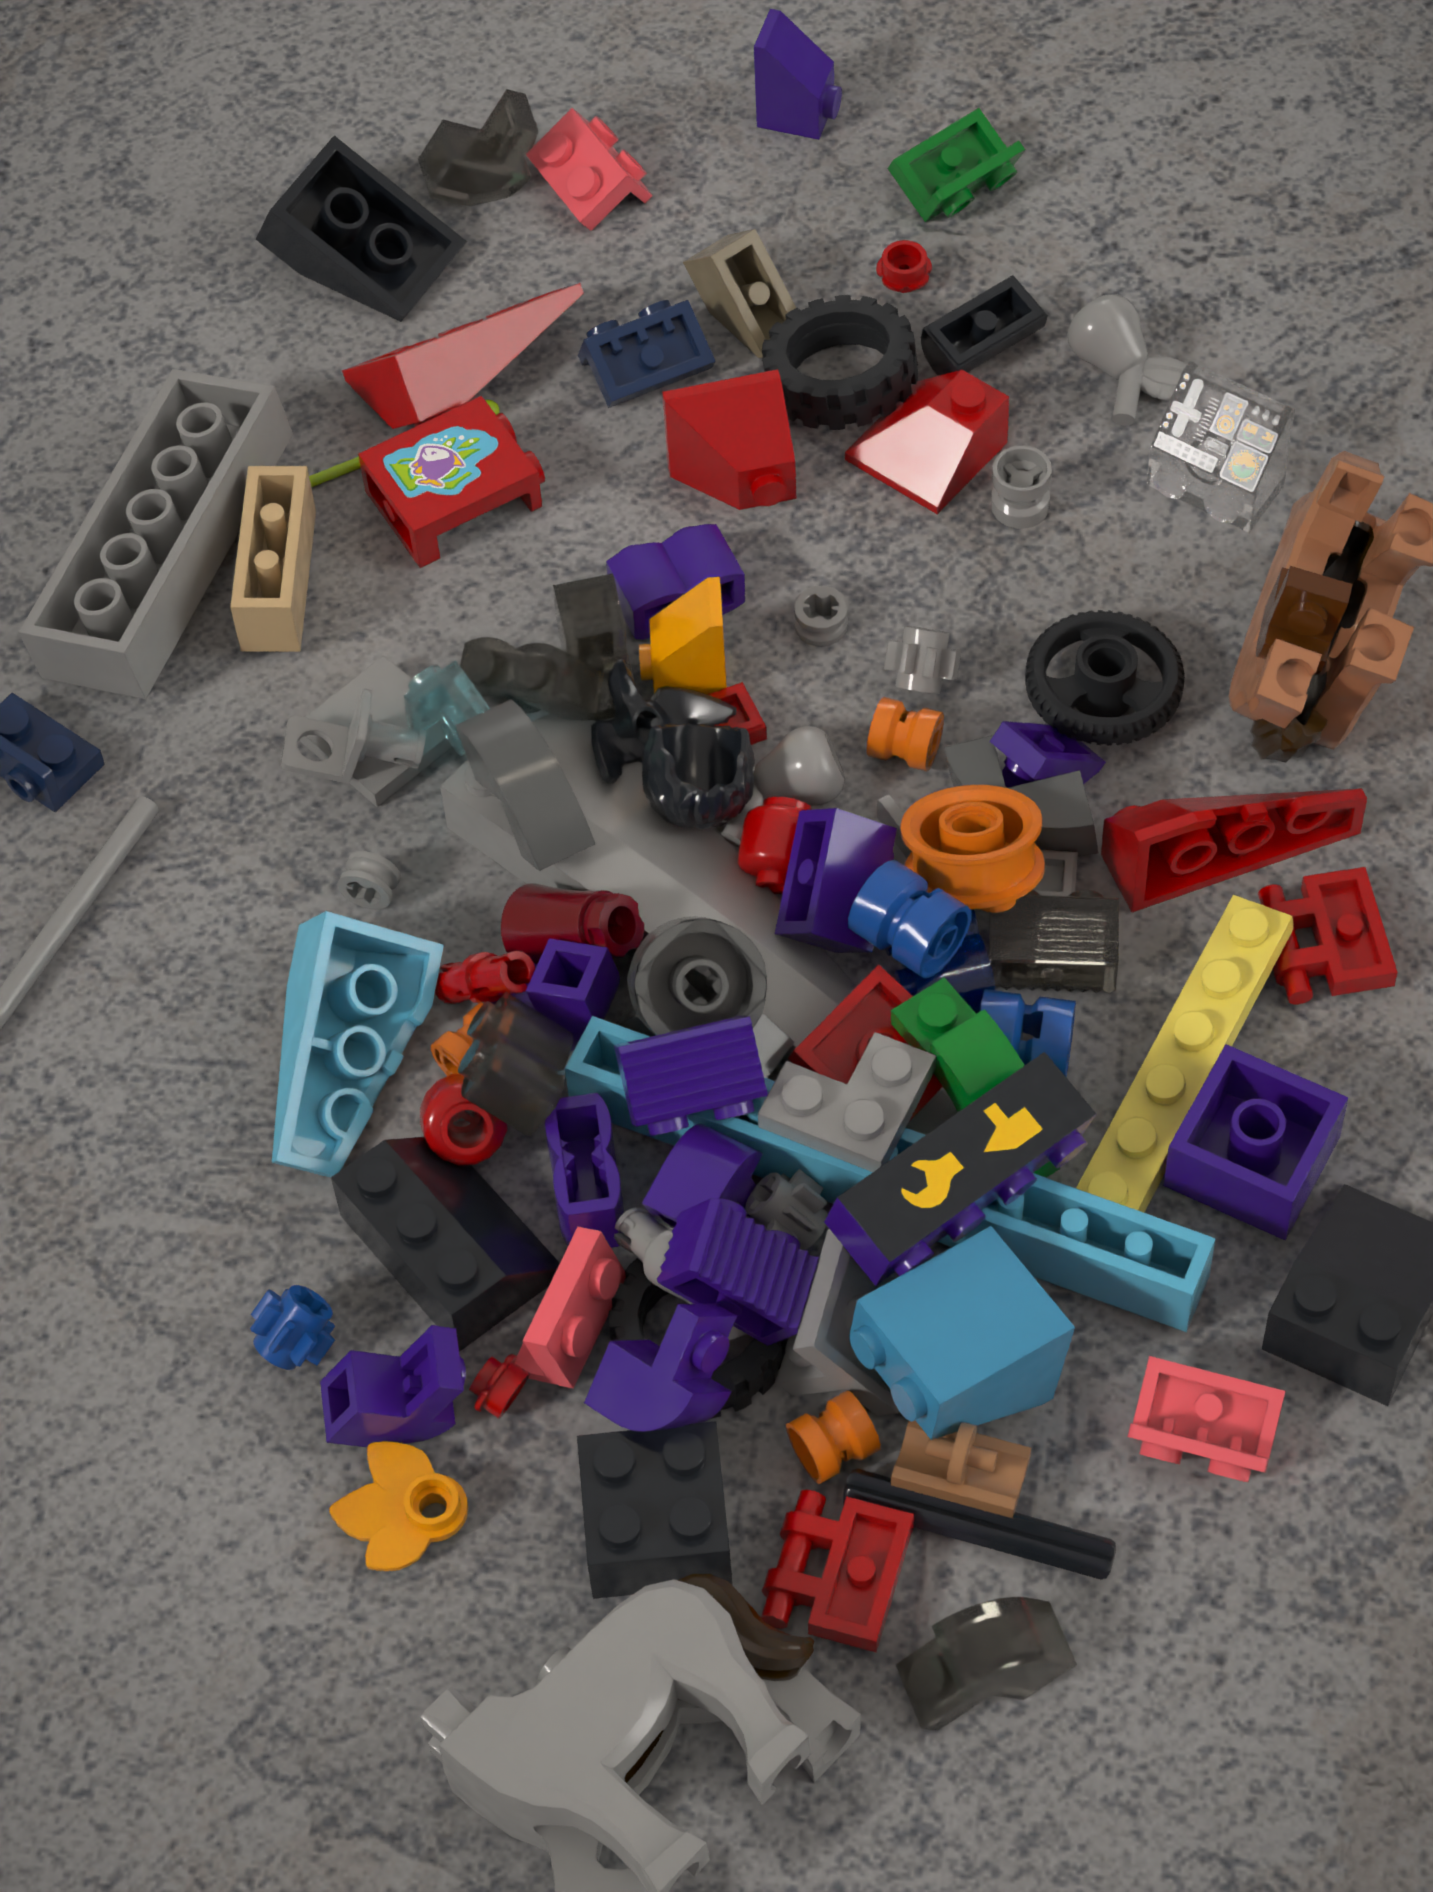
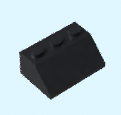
[331,1137,560,1352]

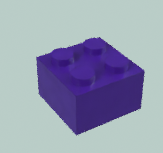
[1163,1044,1348,1241]

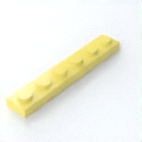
[1076,895,1293,1213]

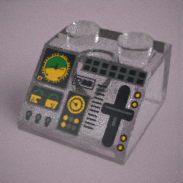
[1147,361,1295,533]

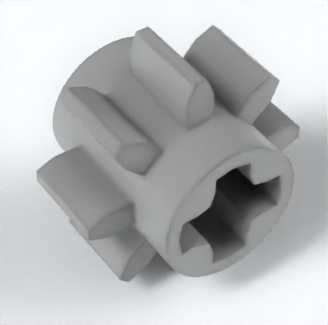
[884,626,961,694]
[745,1169,828,1250]

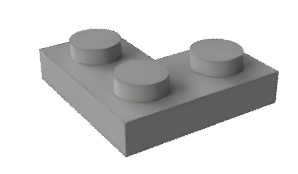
[758,1032,936,1172]

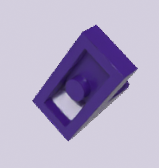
[990,721,1106,788]

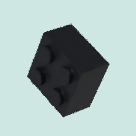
[577,1421,733,1599]

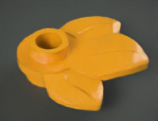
[329,1441,468,1571]

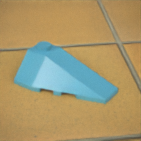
[272,911,444,1178]

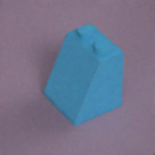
[849,1226,1075,1440]

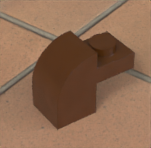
[1256,566,1353,675]

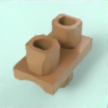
[891,1421,1032,1518]

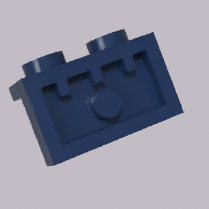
[578,300,716,408]
[0,692,105,813]

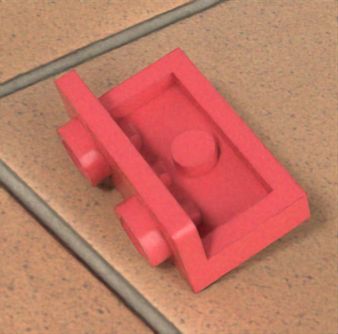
[526,108,653,231]
[514,1227,626,1389]
[1127,1356,1286,1483]

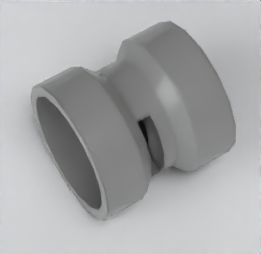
[991,445,1052,529]

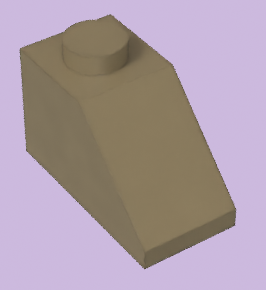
[683,229,796,358]

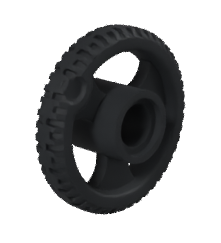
[1025,610,1185,746]

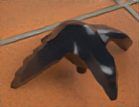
[591,659,736,784]

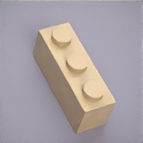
[230,466,316,652]

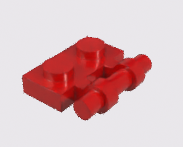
[1258,867,1398,1005]
[761,1489,914,1653]

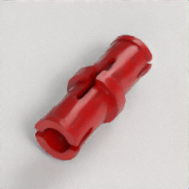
[435,951,535,1004]

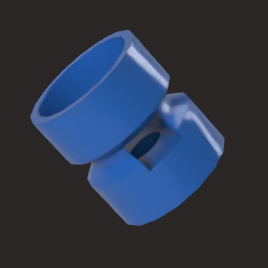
[848,860,971,979]
[980,989,1076,1078]

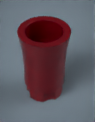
[501,883,645,964]

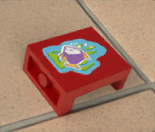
[358,396,545,568]

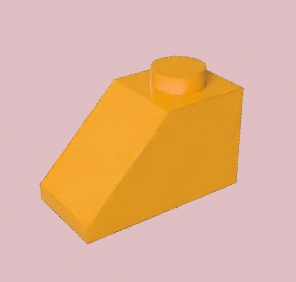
[639,577,727,694]

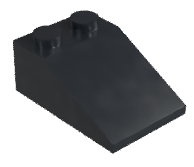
[256,135,467,322]
[1262,1184,1433,1406]

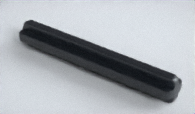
[843,1468,1116,1580]

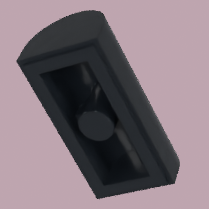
[921,275,1048,376]

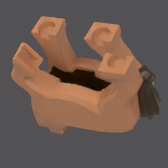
[1229,451,1433,763]

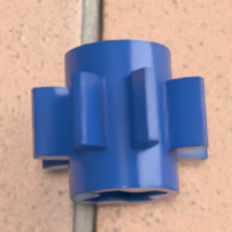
[250,1285,336,1370]

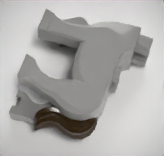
[421,1574,861,1892]

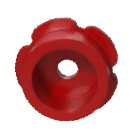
[876,240,932,293]
[469,1354,530,1419]

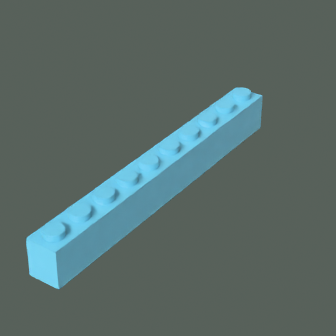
[565,1016,1216,1332]

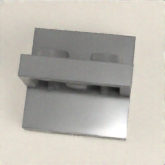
[776,1229,899,1416]

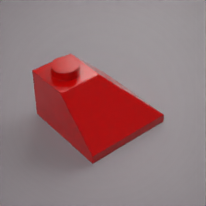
[662,369,797,510]
[845,370,1009,515]

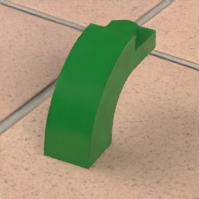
[891,977,1060,1178]

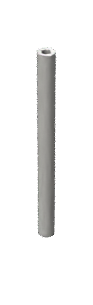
[0,796,159,1030]

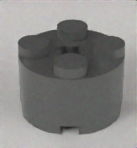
[627,916,767,1035]

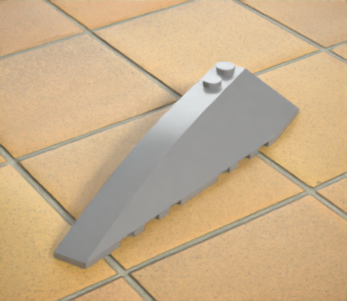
[440,704,958,1135]

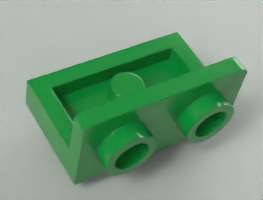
[887,108,1026,222]

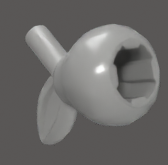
[1067,294,1207,426]
[721,726,845,847]

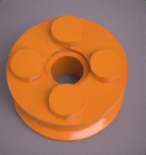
[900,785,1045,913]

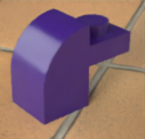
[486,938,620,1051]
[642,1123,763,1228]
[584,1303,737,1431]
[320,1325,466,1447]

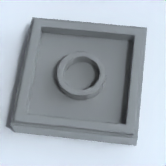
[299,655,463,807]

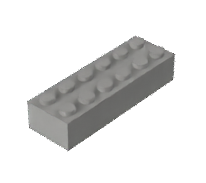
[18,369,293,699]

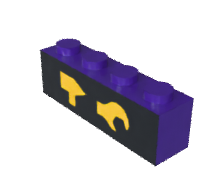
[824,1052,1096,1286]

